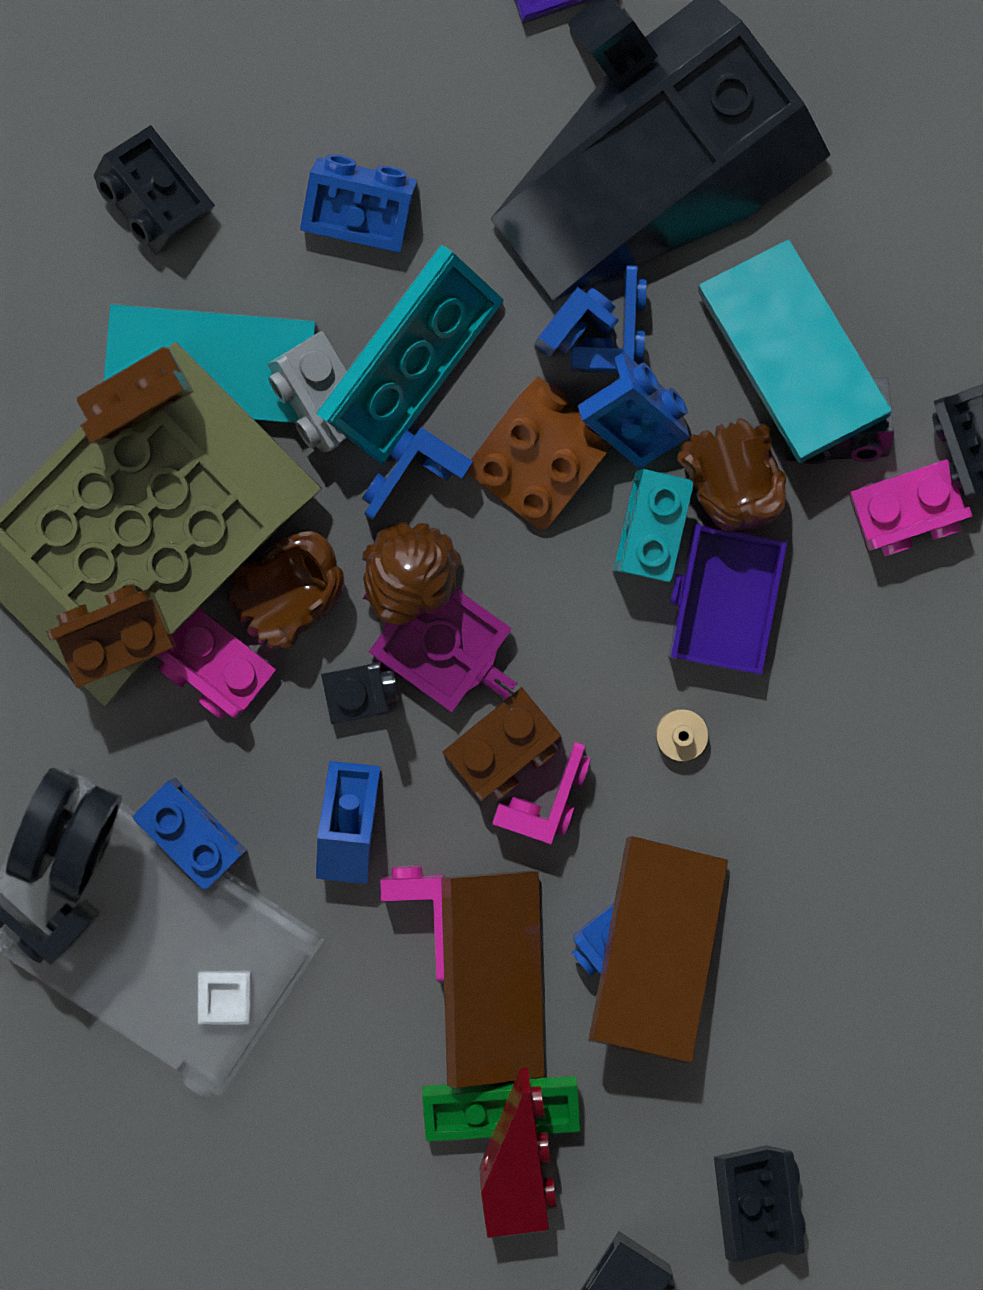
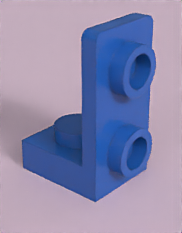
[570,266,646,374]
[362,427,473,520]

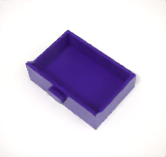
[668,524,787,674]

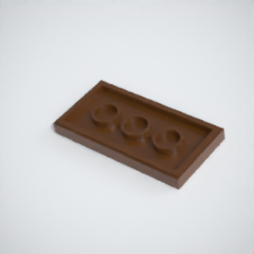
[588,836,728,1064]
[441,870,544,1088]

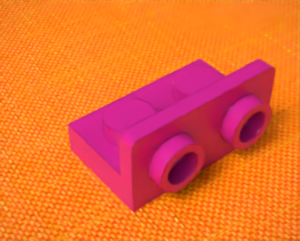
[848,459,972,556]
[155,608,278,720]

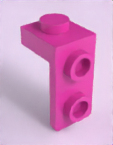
[380,866,444,982]

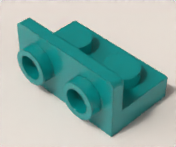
[612,469,693,582]

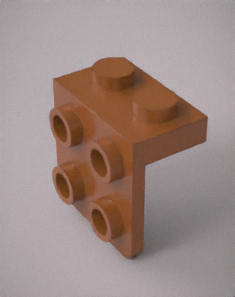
[467,376,613,530]

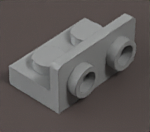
[267,331,347,453]

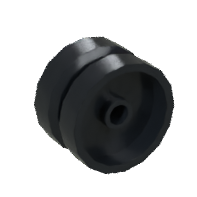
[6,767,122,903]

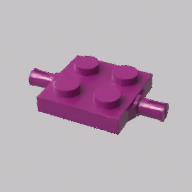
[363,588,518,712]

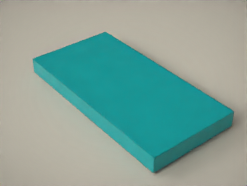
[698,239,892,464]
[316,245,504,465]
[104,304,316,424]

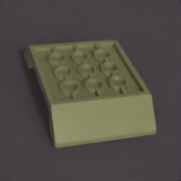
[0,342,323,707]

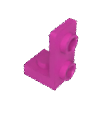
[492,741,591,844]

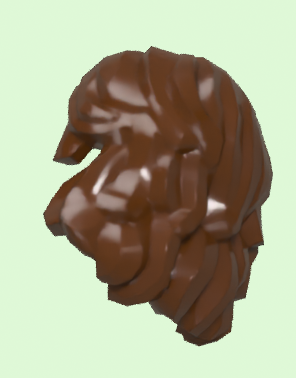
[677,418,787,531]
[362,522,461,625]
[227,531,345,649]

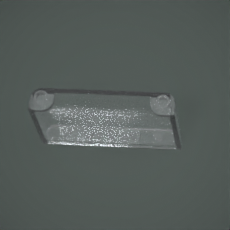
[0,768,326,1098]

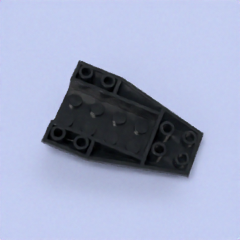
[491,0,831,301]

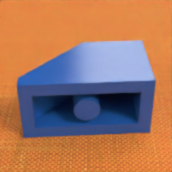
[316,761,380,884]

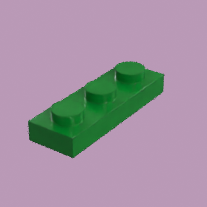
[422,1076,580,1142]

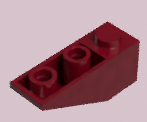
[479,1068,557,1238]

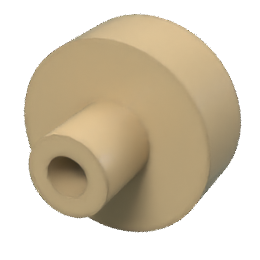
[656,709,708,761]

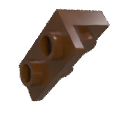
[77,347,194,445]
[46,584,177,688]
[442,687,561,801]

